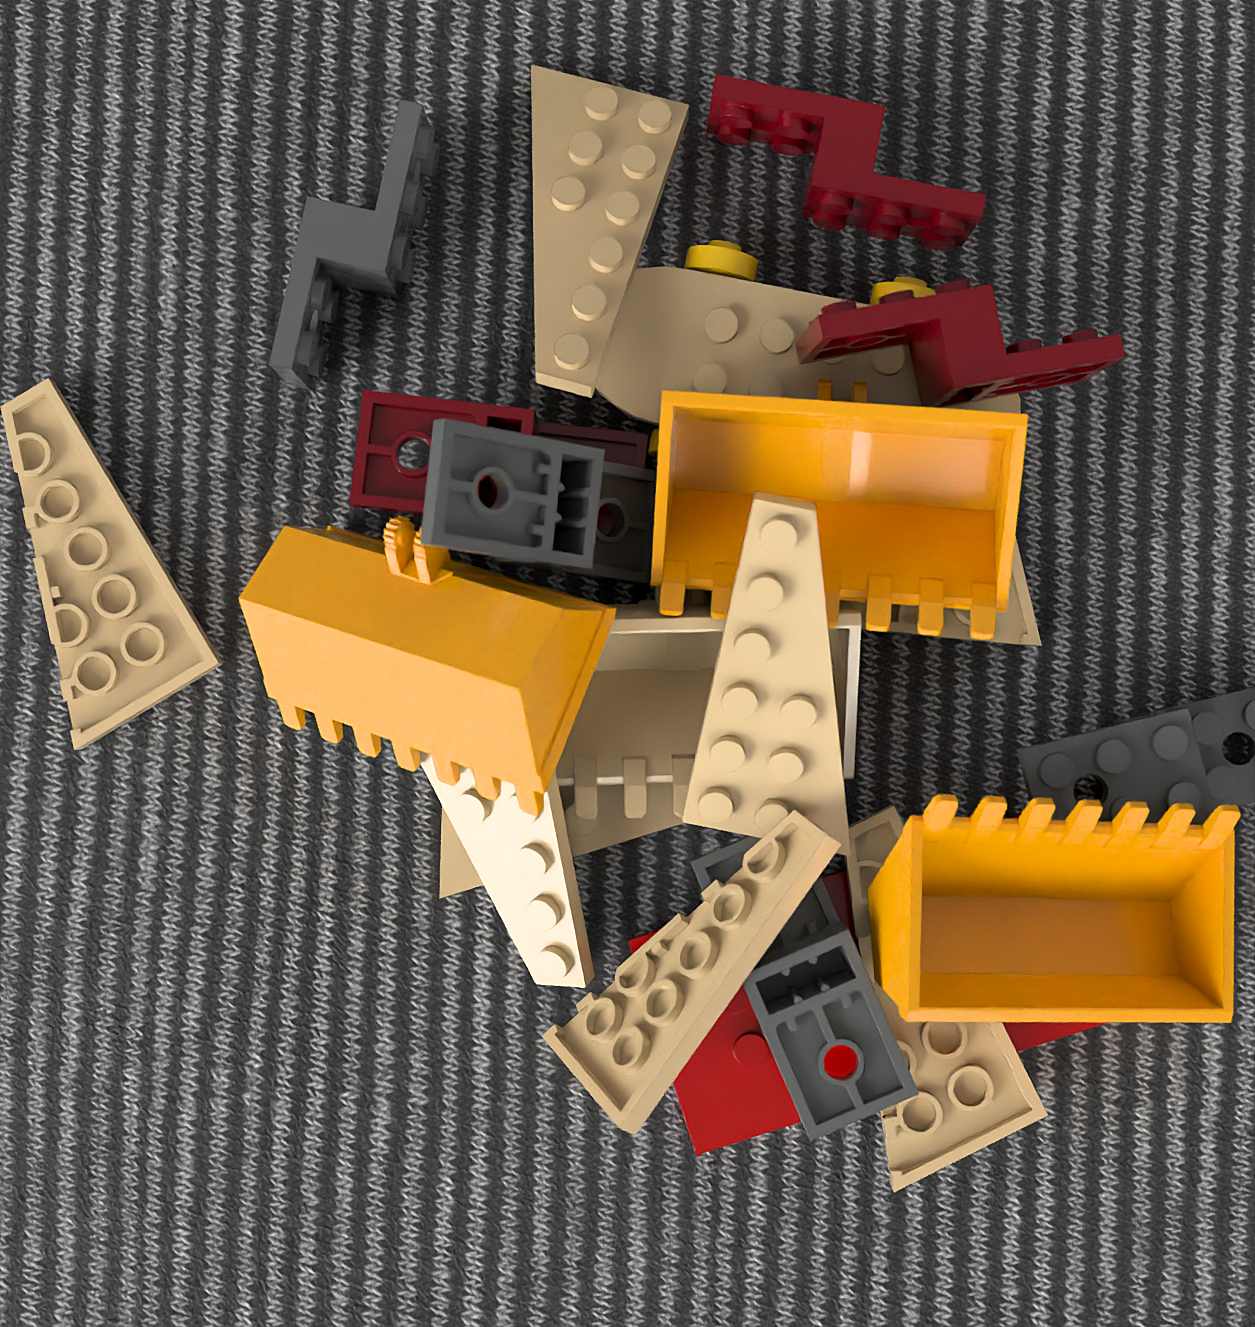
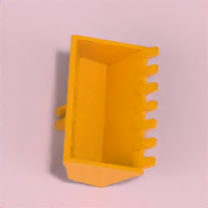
[651,378,1028,639]
[239,516,616,816]
[867,794,1240,1023]

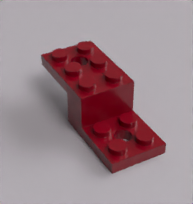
[707,74,986,251]
[795,280,1125,408]
[349,390,649,536]

